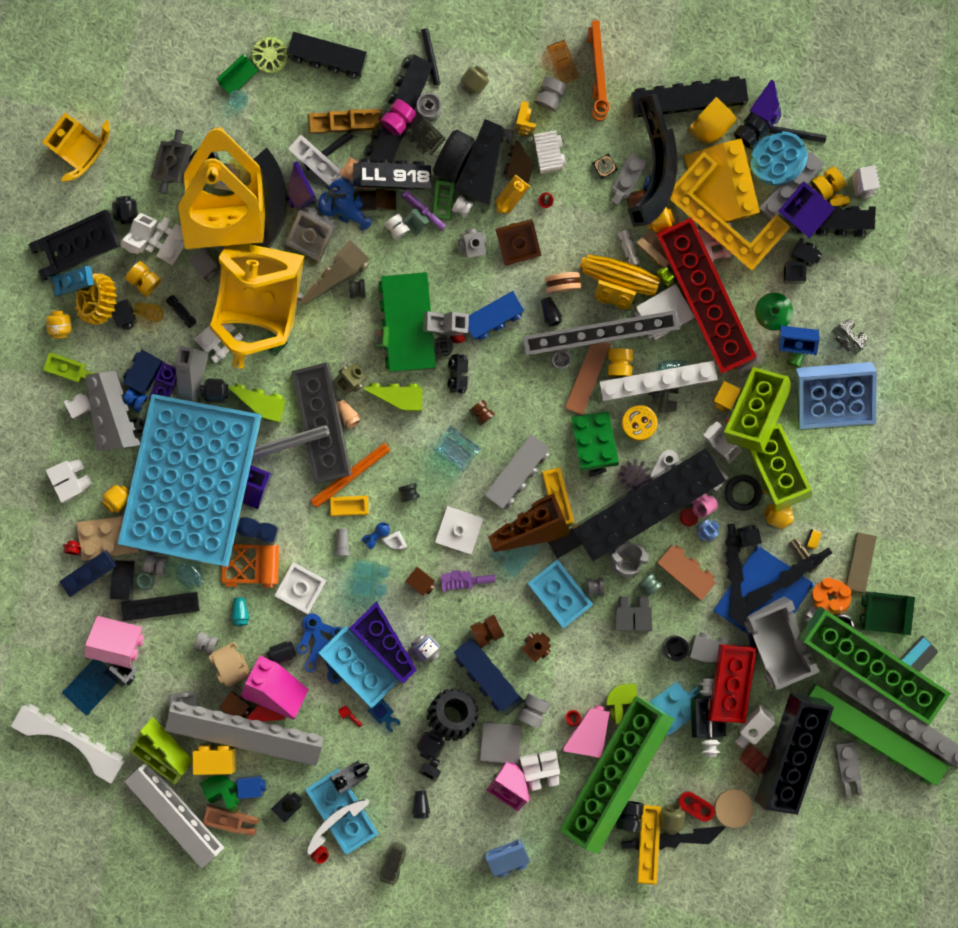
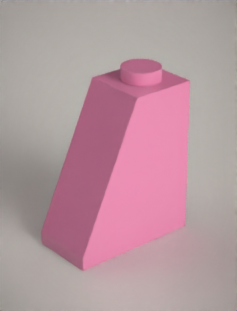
[563,705,610,758]

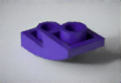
[149,362,177,400]

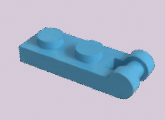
[51,266,94,296]

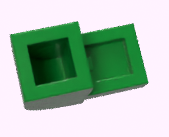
[199,775,240,813]

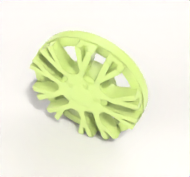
[252,37,288,73]

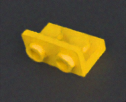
[514,101,536,136]

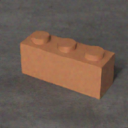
[656,545,716,600]

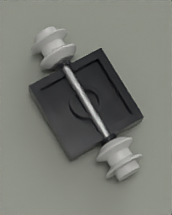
[691,679,726,757]

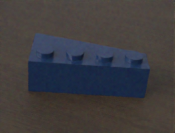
[454,638,525,715]

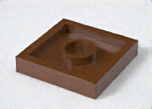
[495,219,542,266]

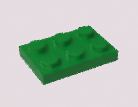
[571,411,619,471]

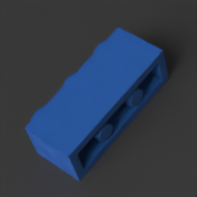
[468,291,524,341]

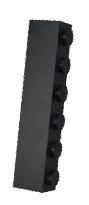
[364,54,434,163]
[631,76,748,118]

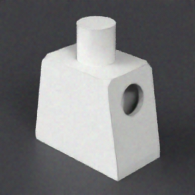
[735,704,775,749]

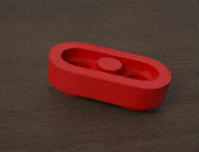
[678,791,715,822]

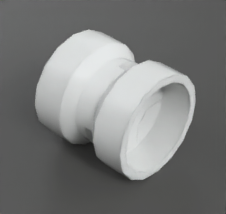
[384,214,410,241]

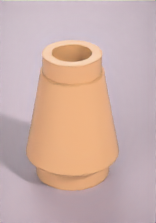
[338,400,361,429]

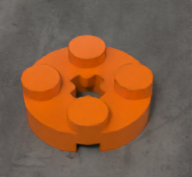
[812,577,851,614]

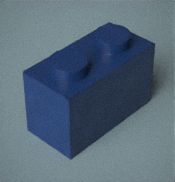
[123,349,164,395]

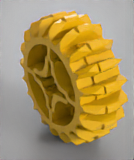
[74,273,118,325]

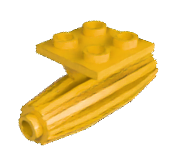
[580,254,661,310]

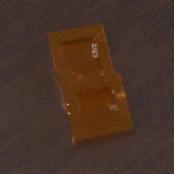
[547,39,579,84]

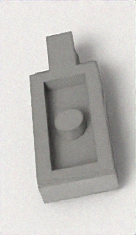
[612,153,647,206]

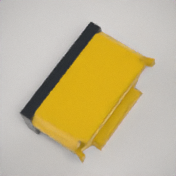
[805,529,822,550]

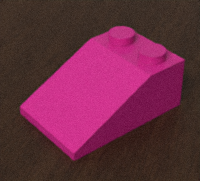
[241,656,309,720]

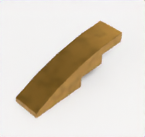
[307,109,383,134]

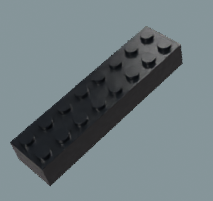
[572,446,726,562]

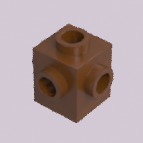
[521,632,551,663]

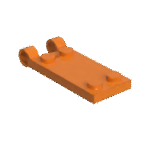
[587,20,609,122]

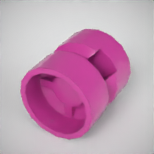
[380,99,416,136]

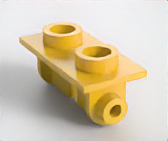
[494,175,531,214]

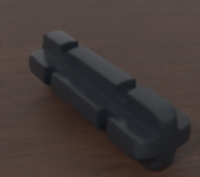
[166,295,197,328]

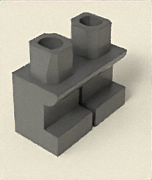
[615,596,652,631]

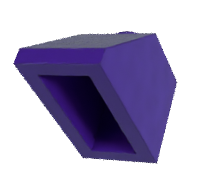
[749,79,782,128]

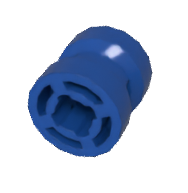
[123,387,148,413]

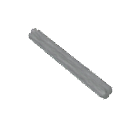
[252,426,330,459]

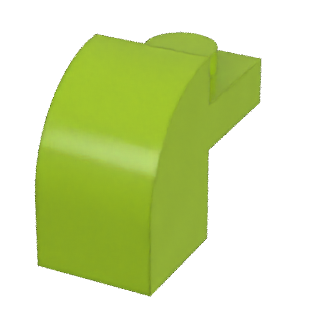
[606,683,637,724]

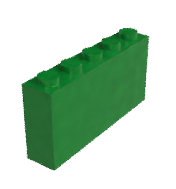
[378,272,436,373]

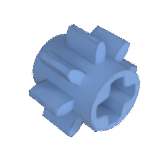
[696,519,720,543]

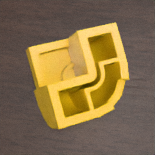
[687,97,737,143]

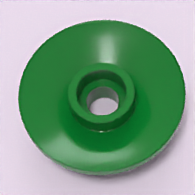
[755,293,793,331]

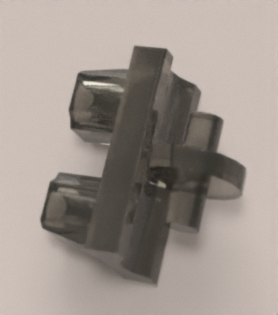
[831,319,868,355]
[647,387,680,414]

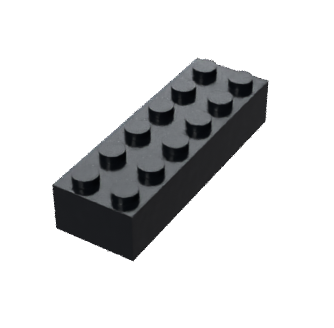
[755,693,834,815]

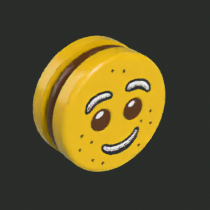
[621,405,657,441]

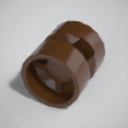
[470,614,505,648]

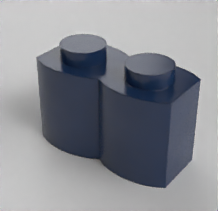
[237,518,279,542]

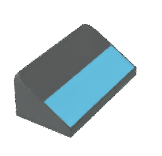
[900,636,938,672]

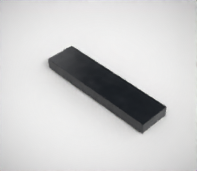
[121,592,200,621]

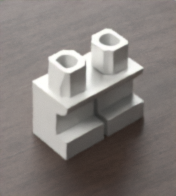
[46,459,92,503]
[520,749,560,791]

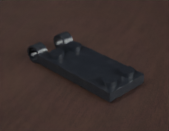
[28,210,121,281]

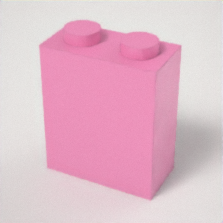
[85,616,144,668]

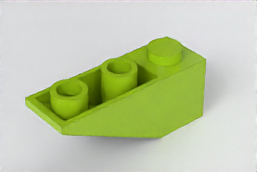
[229,383,287,423]
[365,383,423,411]

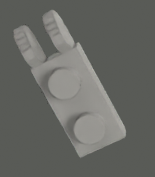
[835,741,863,798]

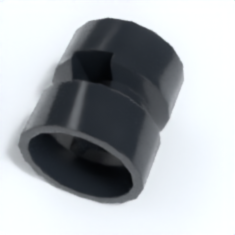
[733,112,769,149]
[662,635,689,661]
[616,801,644,832]

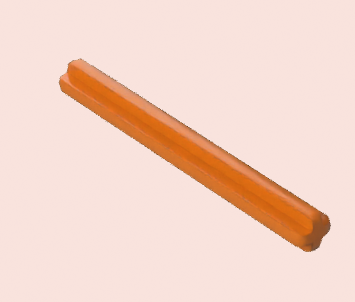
[311,443,390,508]

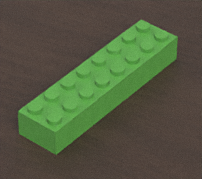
[798,606,951,725]
[559,696,675,854]

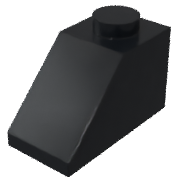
[110,560,135,600]

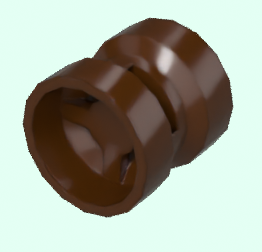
[469,399,495,426]

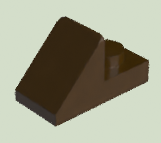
[358,188,396,211]

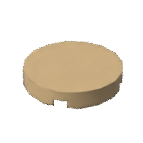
[715,789,754,828]

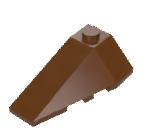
[488,493,571,552]

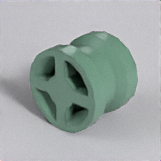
[638,572,662,596]

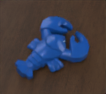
[318,178,372,231]

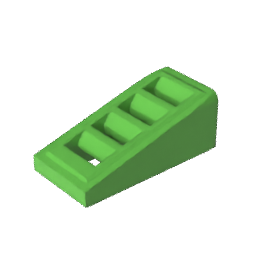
[432,179,456,220]

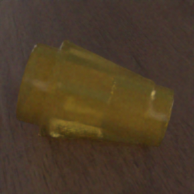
[134,302,164,323]

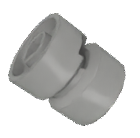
[534,76,567,112]
[417,93,441,122]
[517,693,551,728]

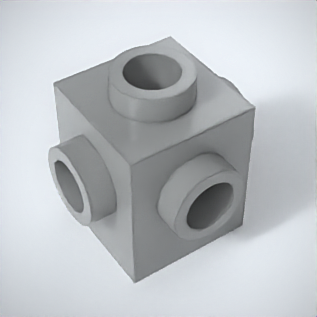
[458,228,487,258]

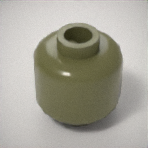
[461,65,489,95]
[660,804,686,835]

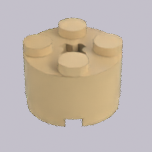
[209,642,250,687]

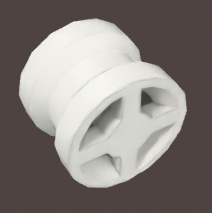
[452,194,475,219]

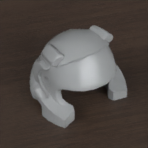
[610,541,649,578]

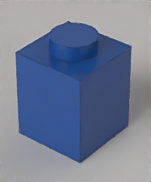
[237,775,266,799]

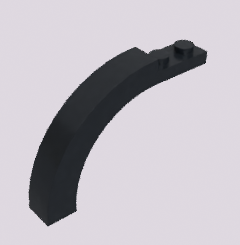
[628,93,677,227]
[220,147,287,269]

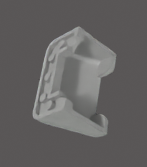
[744,597,819,690]

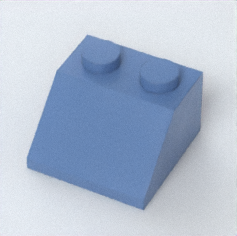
[486,838,530,878]

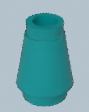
[230,597,250,626]

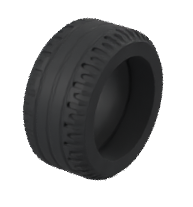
[433,130,475,183]

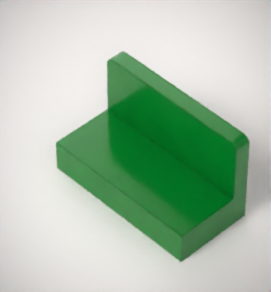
[216,53,259,97]

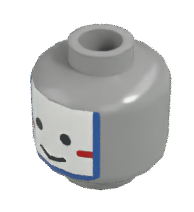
[412,634,440,662]

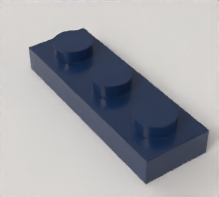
[59,550,117,597]

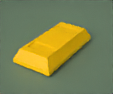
[330,496,369,516]

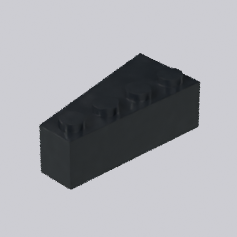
[454,119,504,206]
[792,206,876,238]

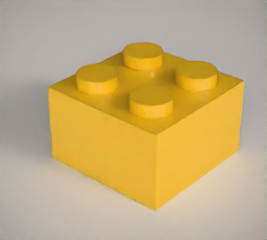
[193,744,236,775]

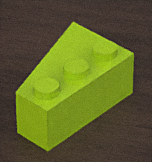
[129,717,193,785]

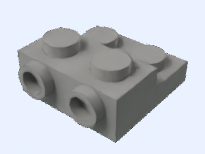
[285,207,337,261]

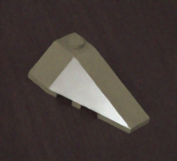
[301,240,369,305]

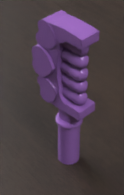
[401,189,446,231]
[441,570,496,592]

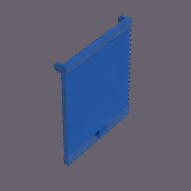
[713,545,815,634]

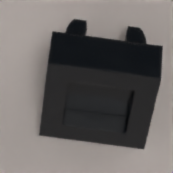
[418,758,441,781]

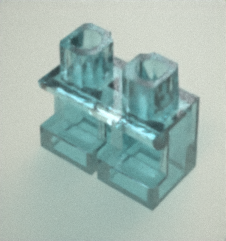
[352,559,390,597]

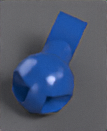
[361,522,390,549]

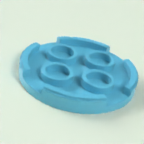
[750,131,808,186]

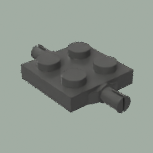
[151,129,193,194]

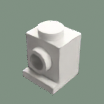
[64,393,91,420]

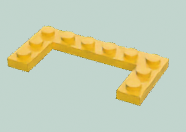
[670,151,791,271]

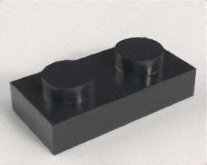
[547,528,582,559]

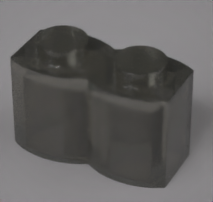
[380,841,407,885]

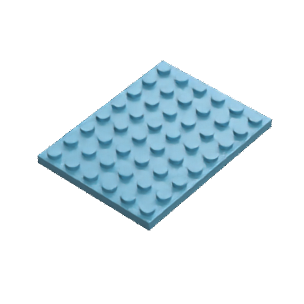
[118,394,262,567]

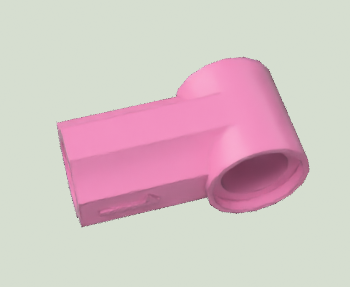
[691,494,718,518]

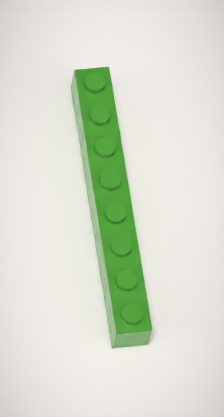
[806,684,949,786]

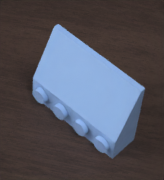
[796,362,877,429]

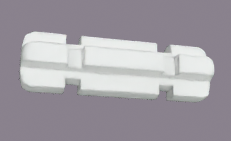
[618,230,640,266]

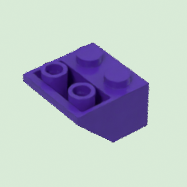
[778,181,835,239]
[242,465,273,509]

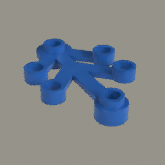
[296,613,342,684]

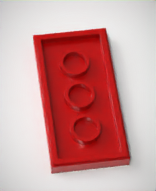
[708,644,757,723]

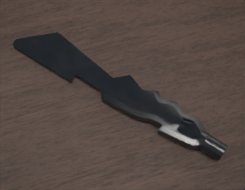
[725,524,747,629]
[746,547,833,614]
[621,826,725,851]

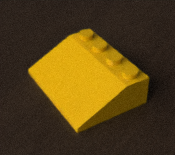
[684,138,760,229]

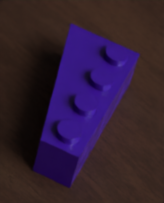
[349,601,417,684]

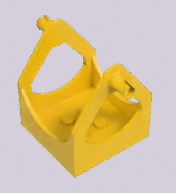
[178,127,266,249]
[210,244,304,369]

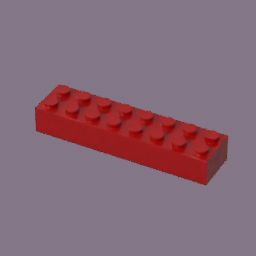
[657,217,757,375]

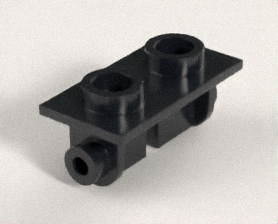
[447,354,468,394]
[330,761,370,794]

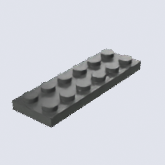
[292,362,352,483]

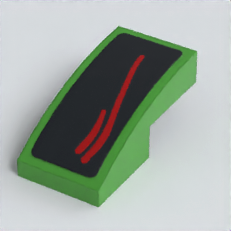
[374,327,389,349]

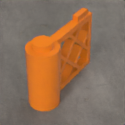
[221,544,279,588]

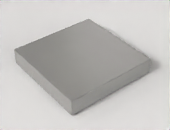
[480,722,522,764]

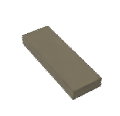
[846,532,877,593]

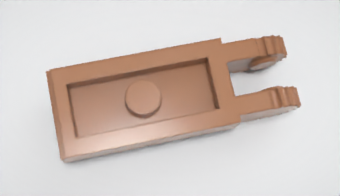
[203,804,259,835]

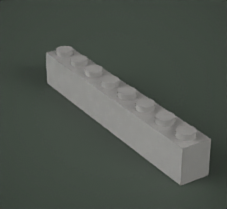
[523,310,680,355]
[829,667,958,768]
[165,701,323,766]

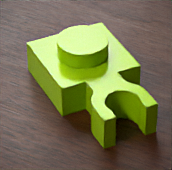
[655,267,674,289]

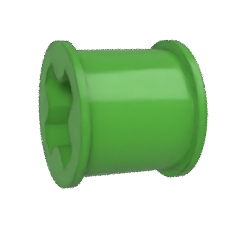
[787,352,806,368]

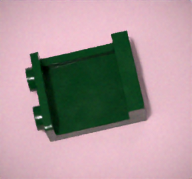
[859,591,915,635]

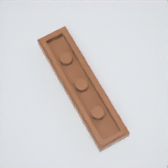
[565,342,611,415]

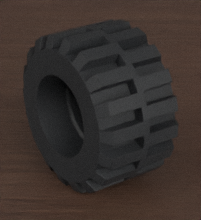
[426,688,479,741]

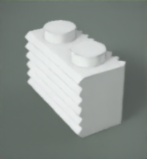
[533,131,566,175]
[852,165,881,199]

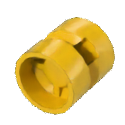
[810,166,847,200]
[125,261,162,297]
[607,348,633,377]

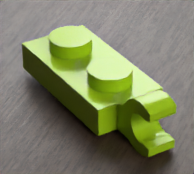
[43,352,94,383]

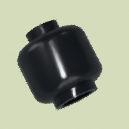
[112,196,138,224]
[200,378,228,403]
[417,730,445,760]

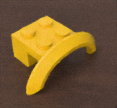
[42,112,110,182]

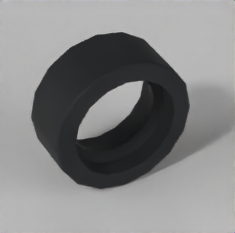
[724,474,762,511]

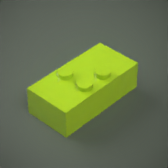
[724,367,792,453]
[746,423,812,512]

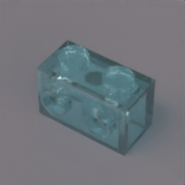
[433,426,481,472]

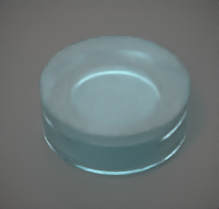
[228,89,248,109]

